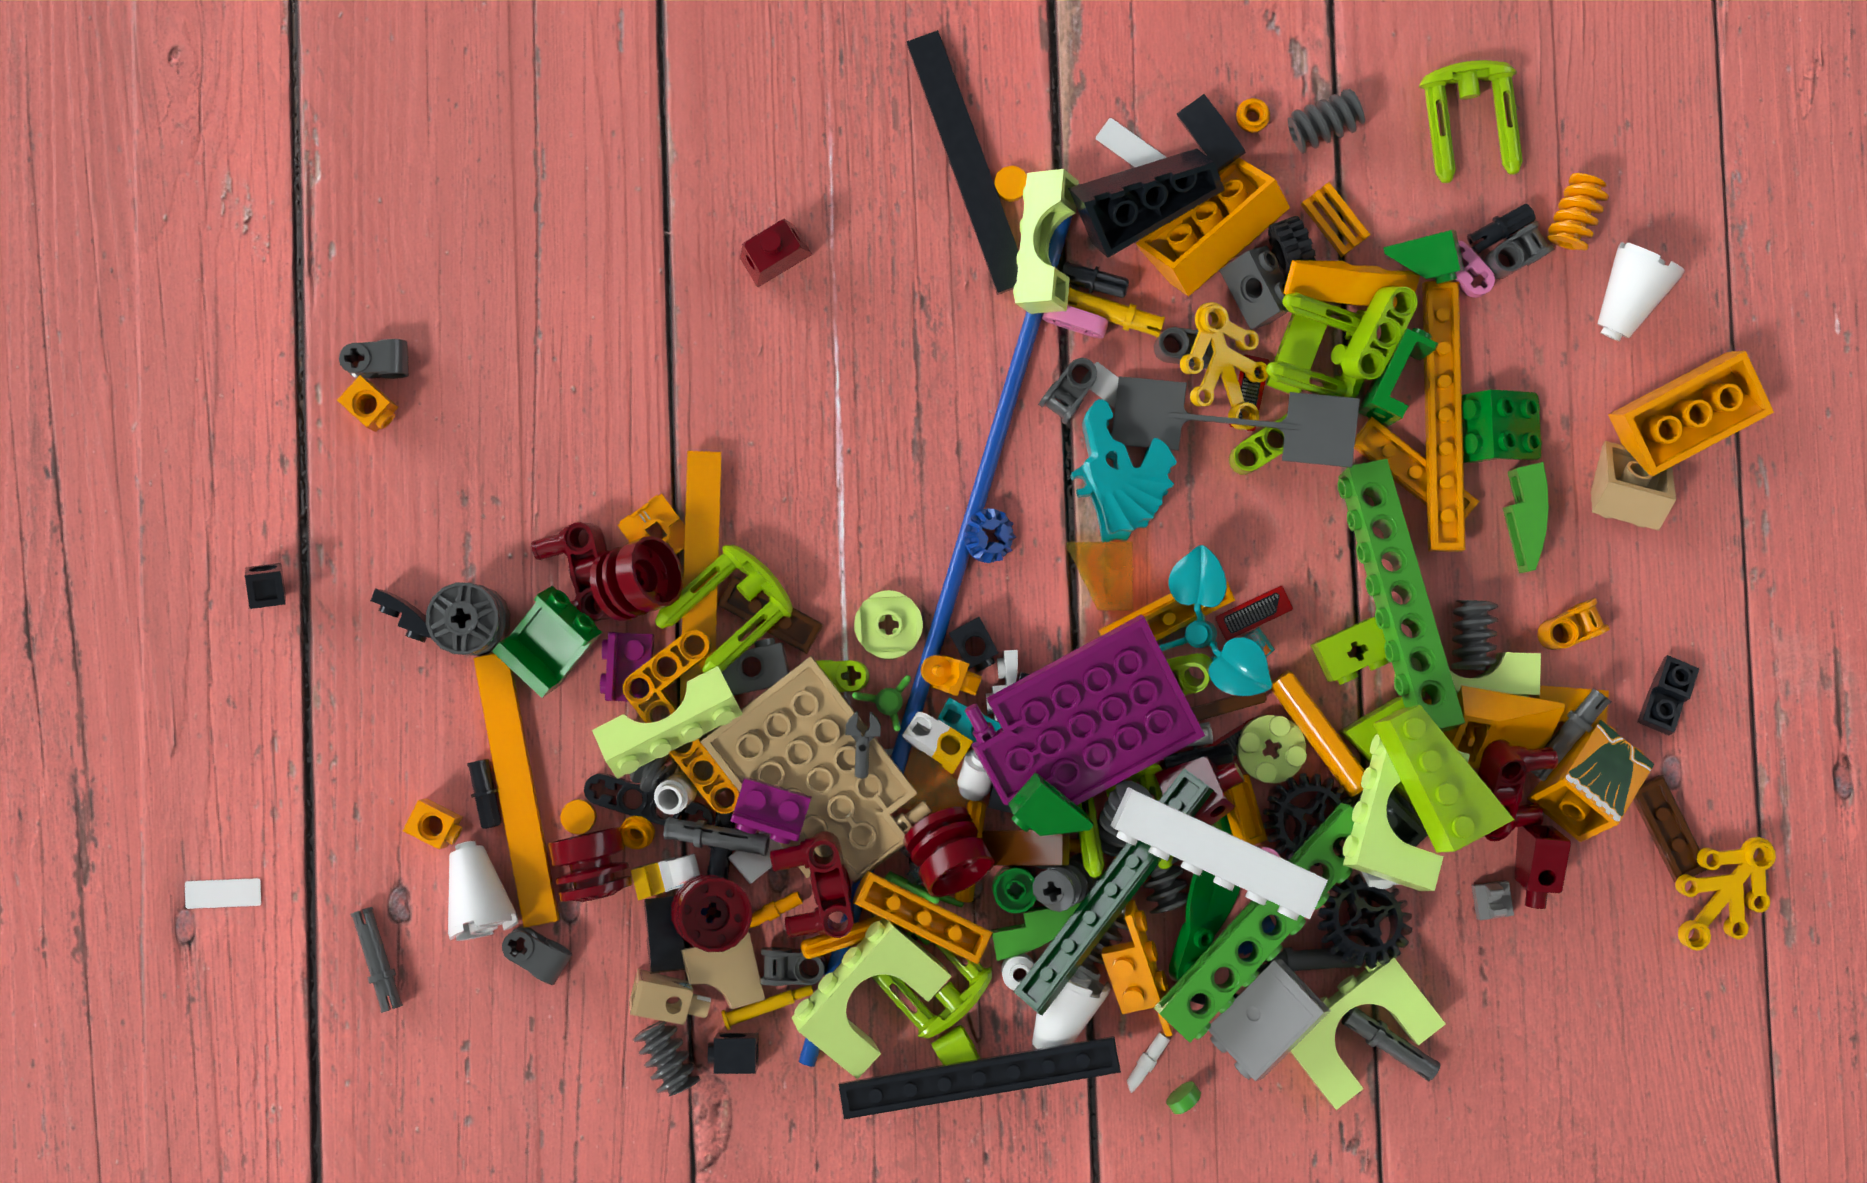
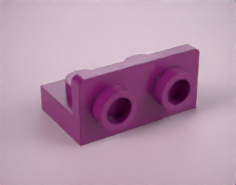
[600,632,654,702]
[730,777,812,844]

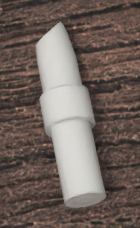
[1127,1032,1170,1093]

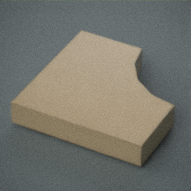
[681,932,765,1009]

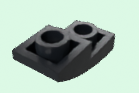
[1177,94,1246,172]
[370,588,431,643]
[1637,655,1699,736]
[644,896,685,974]

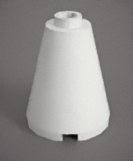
[1597,242,1685,341]
[448,841,519,941]
[1032,965,1111,1049]

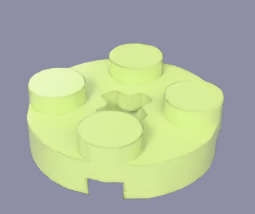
[854,590,923,659]
[1236,715,1307,783]

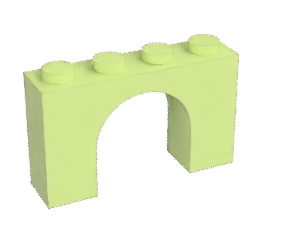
[1343,734,1470,891]
[791,918,952,1080]
[1290,956,1446,1110]

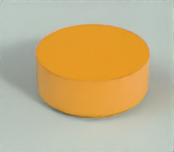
[994,166,1027,202]
[560,799,597,834]

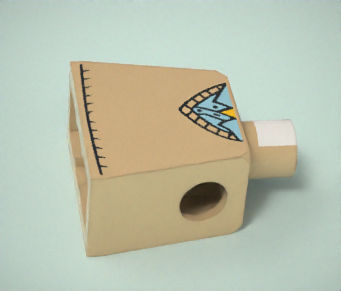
[629,969,711,1025]

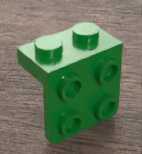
[1462,389,1542,463]

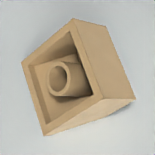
[1591,441,1676,531]

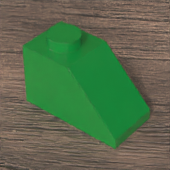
[1384,230,1465,284]
[1008,772,1094,836]

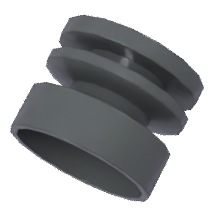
[426,582,510,656]

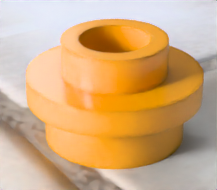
[1236,98,1270,133]
[621,816,655,849]

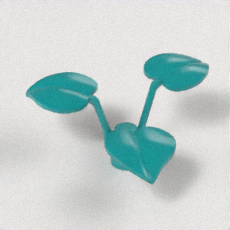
[1159,545,1273,696]

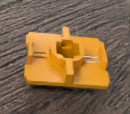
[617,493,685,555]

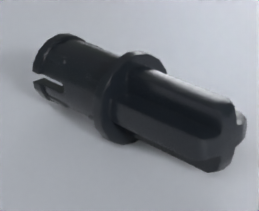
[1467,204,1536,254]
[1062,261,1129,298]
[1164,743,1233,769]
[467,759,501,829]

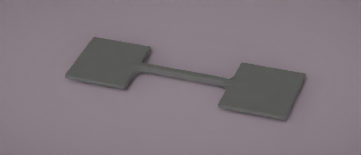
[1112,376,1360,468]

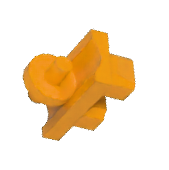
[921,655,982,697]

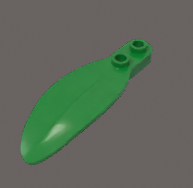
[1169,815,1241,982]

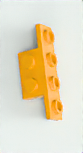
[1101,900,1173,1037]

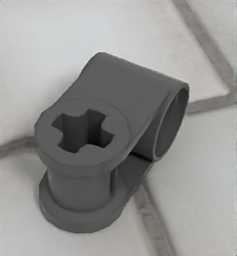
[1484,221,1555,279]
[1154,327,1214,369]
[339,339,409,379]
[1038,358,1097,425]
[502,926,572,985]
[760,947,828,986]

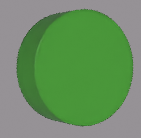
[1166,1081,1201,1114]

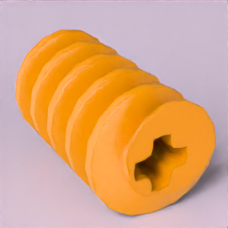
[1547,173,1609,251]

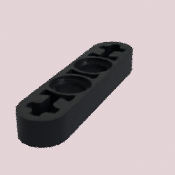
[584,773,715,826]

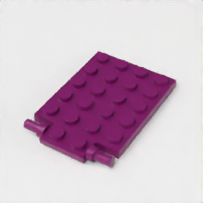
[965,614,1205,805]

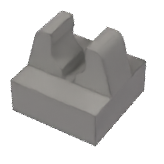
[1471,880,1514,920]

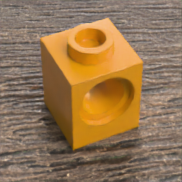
[337,375,399,432]
[402,798,463,850]

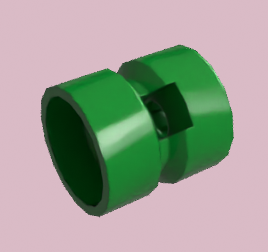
[992,866,1036,913]

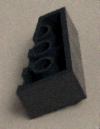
[1068,148,1225,258]

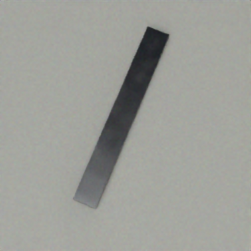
[906,30,1018,295]
[838,1036,1121,1119]

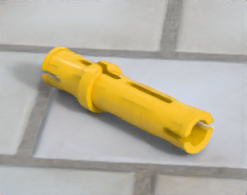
[1068,287,1165,338]

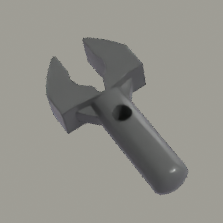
[845,711,881,779]

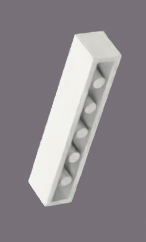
[1110,787,1328,921]

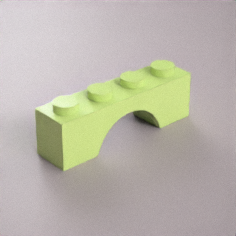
[1013,169,1079,314]
[1394,652,1541,698]
[592,666,743,779]

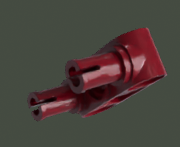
[531,522,610,622]
[1478,739,1558,842]
[770,831,854,938]

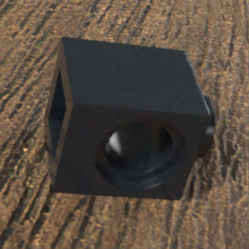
[244,563,286,609]
[949,617,999,672]
[708,1033,759,1074]

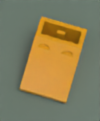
[1443,685,1565,768]

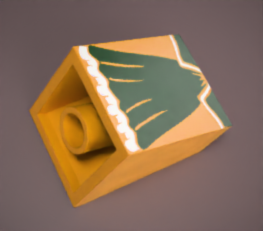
[1527,720,1654,842]

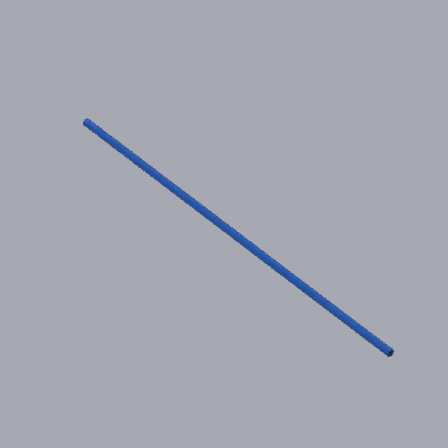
[798,184,1080,1067]

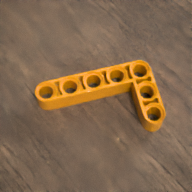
[623,630,740,814]

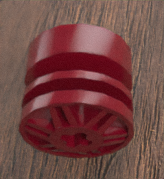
[590,536,683,621]
[903,806,995,897]
[548,827,633,902]
[671,875,752,952]

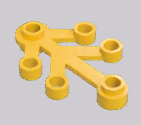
[1180,302,1268,430]
[1675,837,1776,951]

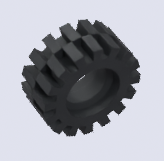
[1268,216,1317,281]

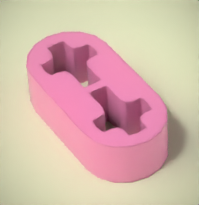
[1453,240,1495,298]
[1042,305,1109,338]

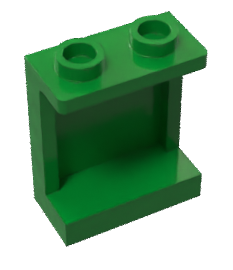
[1358,328,1438,427]
[492,586,603,698]

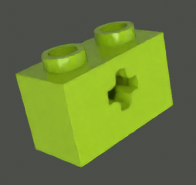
[1310,616,1390,685]

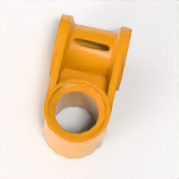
[1537,598,1610,650]

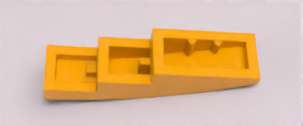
[1284,260,1420,307]

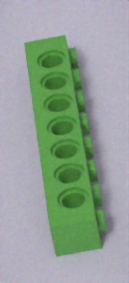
[1337,459,1465,732]
[1153,803,1354,1042]

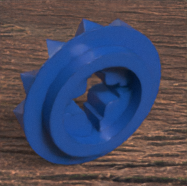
[964,508,1016,563]

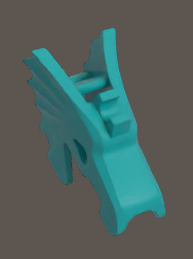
[1070,399,1177,544]

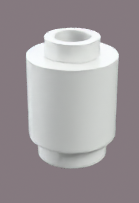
[957,749,992,801]
[654,773,697,814]
[1001,954,1034,991]

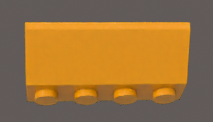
[1136,158,1290,297]
[1608,351,1774,476]

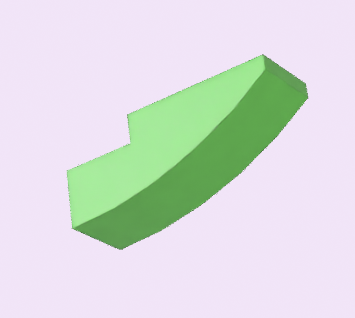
[1503,462,1549,574]
[991,900,1083,961]

